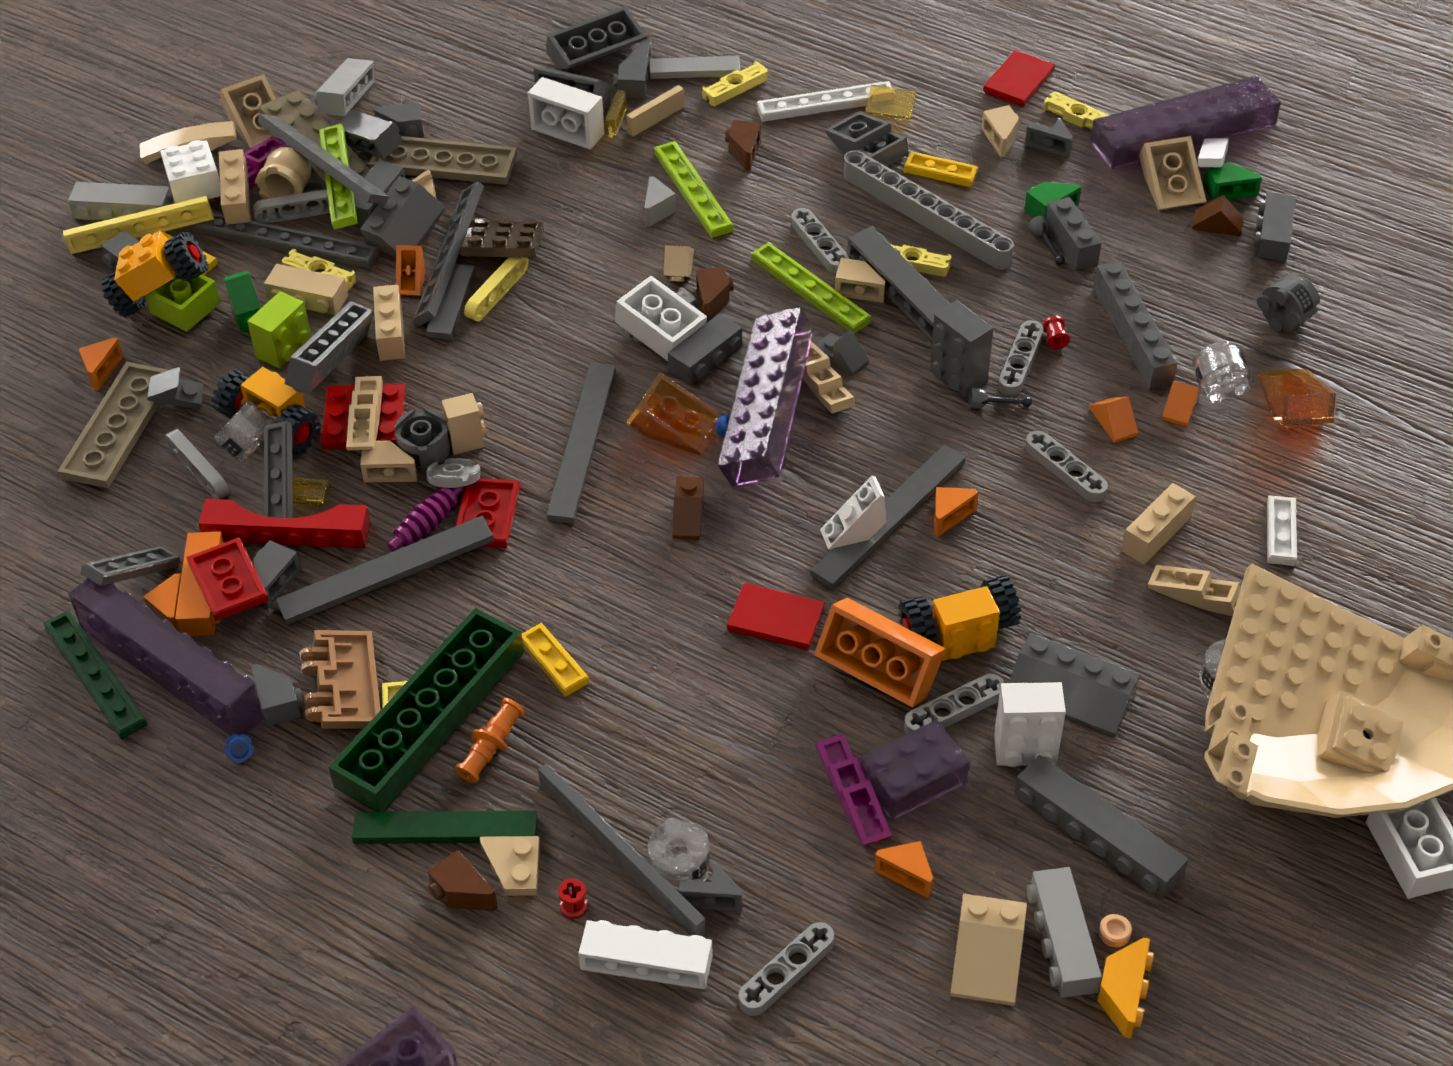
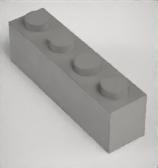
[314,58,374,116]
[68,182,174,220]
[1027,867,1102,998]

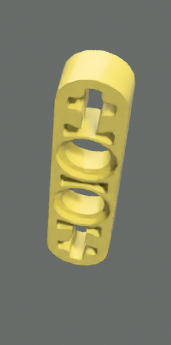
[464,257,529,322]

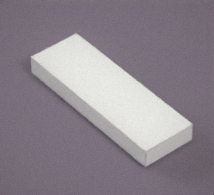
[1198,138,1228,167]
[1267,495,1297,566]

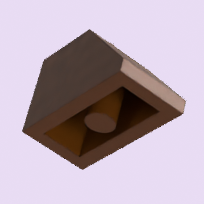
[725,120,761,171]
[696,266,734,322]
[673,476,704,540]
[428,851,498,911]

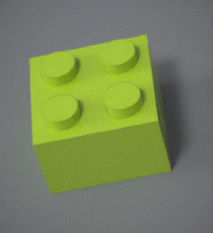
[145,272,221,332]
[247,291,311,369]

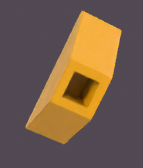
[1098,938,1154,1039]

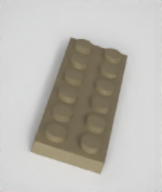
[259,90,370,189]
[369,136,518,185]
[57,362,168,488]

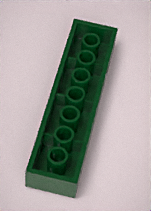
[328,608,524,812]

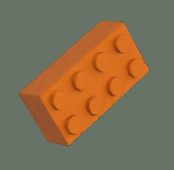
[814,598,946,707]

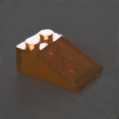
[1257,369,1336,429]
[625,372,722,455]

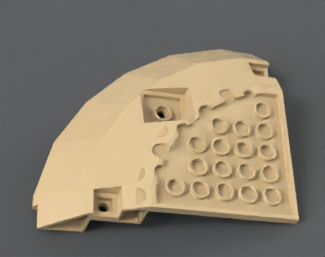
[1205,564,1453,818]

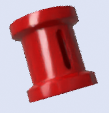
[1042,315,1070,350]
[558,878,588,919]

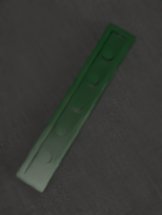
[43,610,147,739]
[352,810,538,844]

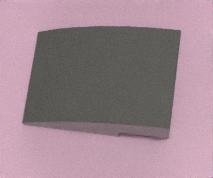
[825,111,909,167]

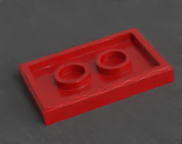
[983,50,1055,107]
[455,478,521,548]
[186,537,269,621]
[727,583,825,650]

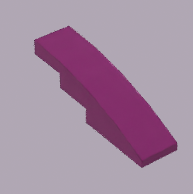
[211,136,288,203]
[815,733,892,847]

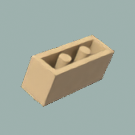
[219,149,251,225]
[264,264,348,315]
[373,285,405,361]
[1121,483,1196,565]

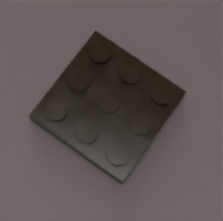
[461,218,544,258]

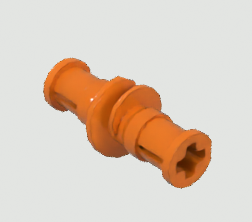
[454,698,525,783]

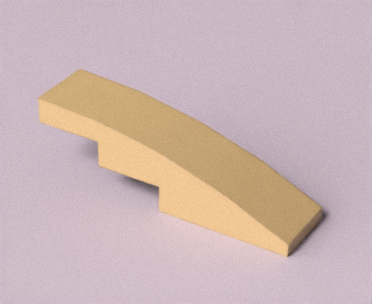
[140,121,236,165]
[785,338,855,414]
[346,376,383,450]
[1148,565,1240,617]

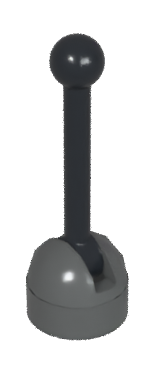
[1028,216,1065,265]
[969,387,1032,409]

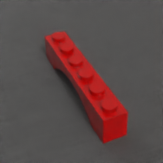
[198,499,371,548]

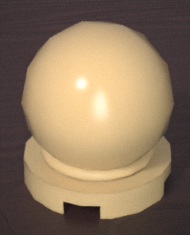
[255,147,312,207]

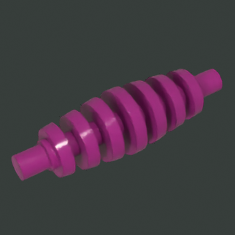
[387,487,463,552]

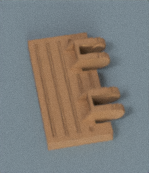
[300,630,381,729]

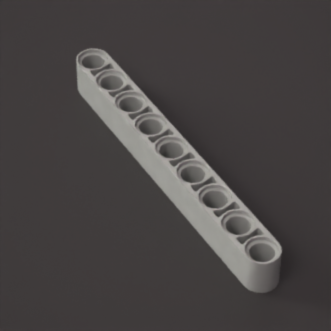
[844,151,1014,270]

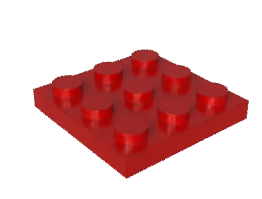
[321,384,406,450]

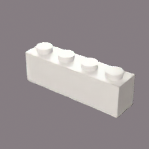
[578,920,713,989]

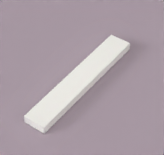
[757,81,895,122]

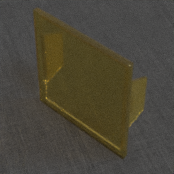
[865,85,916,120]

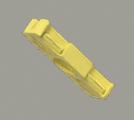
[702,62,768,106]
[1043,92,1114,137]
[892,245,951,277]
[282,249,356,292]

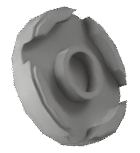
[426,458,481,488]

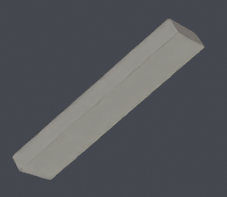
[650,56,740,79]

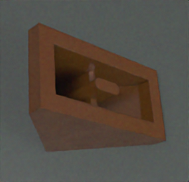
[1192,196,1244,236]

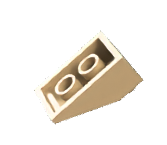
[221,74,281,150]
[1139,136,1206,211]
[950,894,1027,1006]

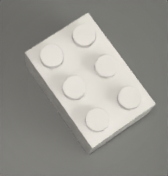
[528,77,605,150]
[160,140,221,203]
[615,276,707,361]
[994,682,1066,767]
[1366,798,1453,899]

